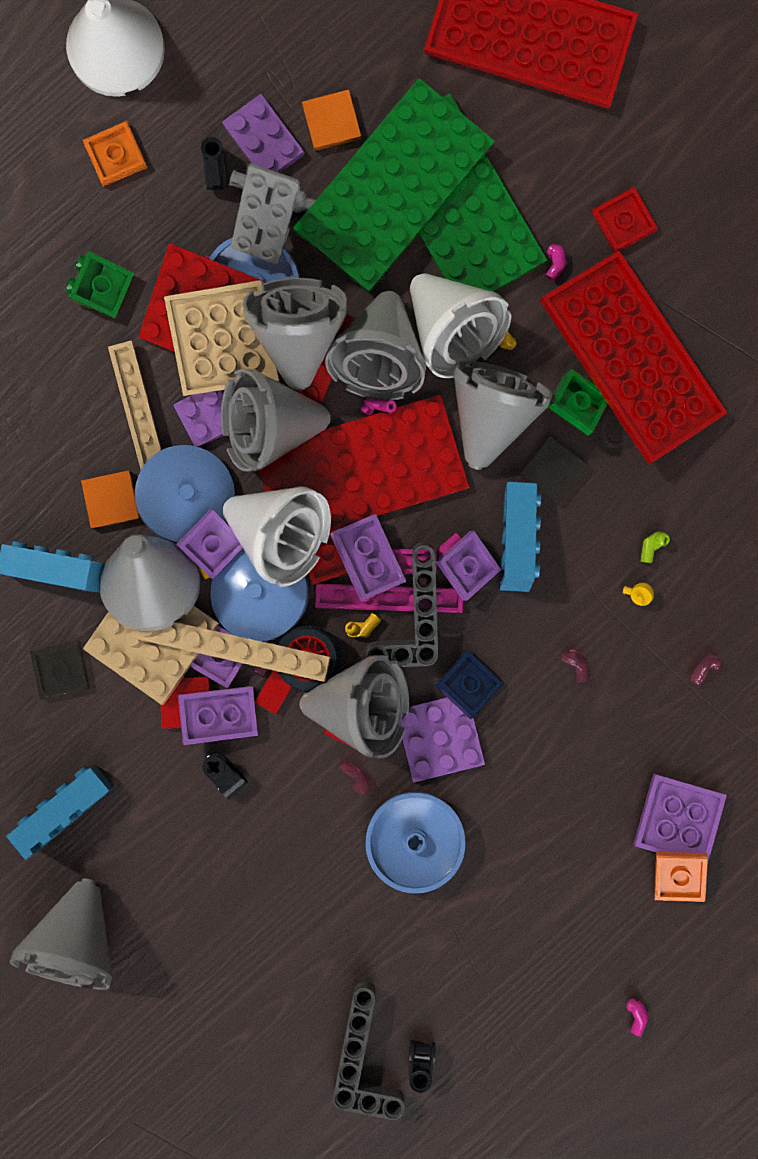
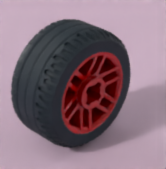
[278,626,341,691]

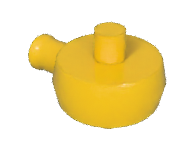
[623,583,654,606]

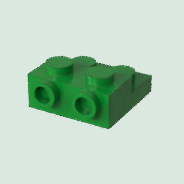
[65,251,134,319]
[548,368,607,436]

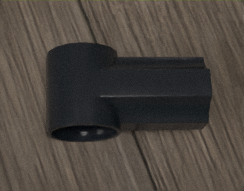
[201,137,228,191]

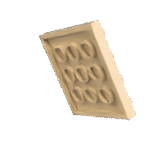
[164,280,281,396]
[83,606,220,705]

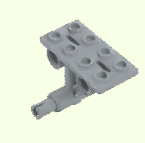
[229,163,316,264]

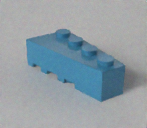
[500,482,541,592]
[0,541,105,593]
[6,765,114,860]

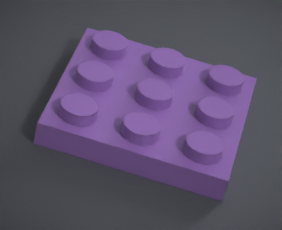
[401,697,485,783]
[633,773,727,861]

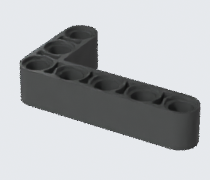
[366,542,438,667]
[333,981,405,1120]

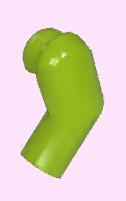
[640,531,670,563]

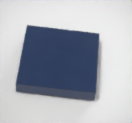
[435,650,504,720]

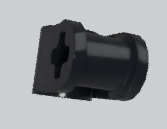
[202,752,248,800]
[409,1040,436,1094]

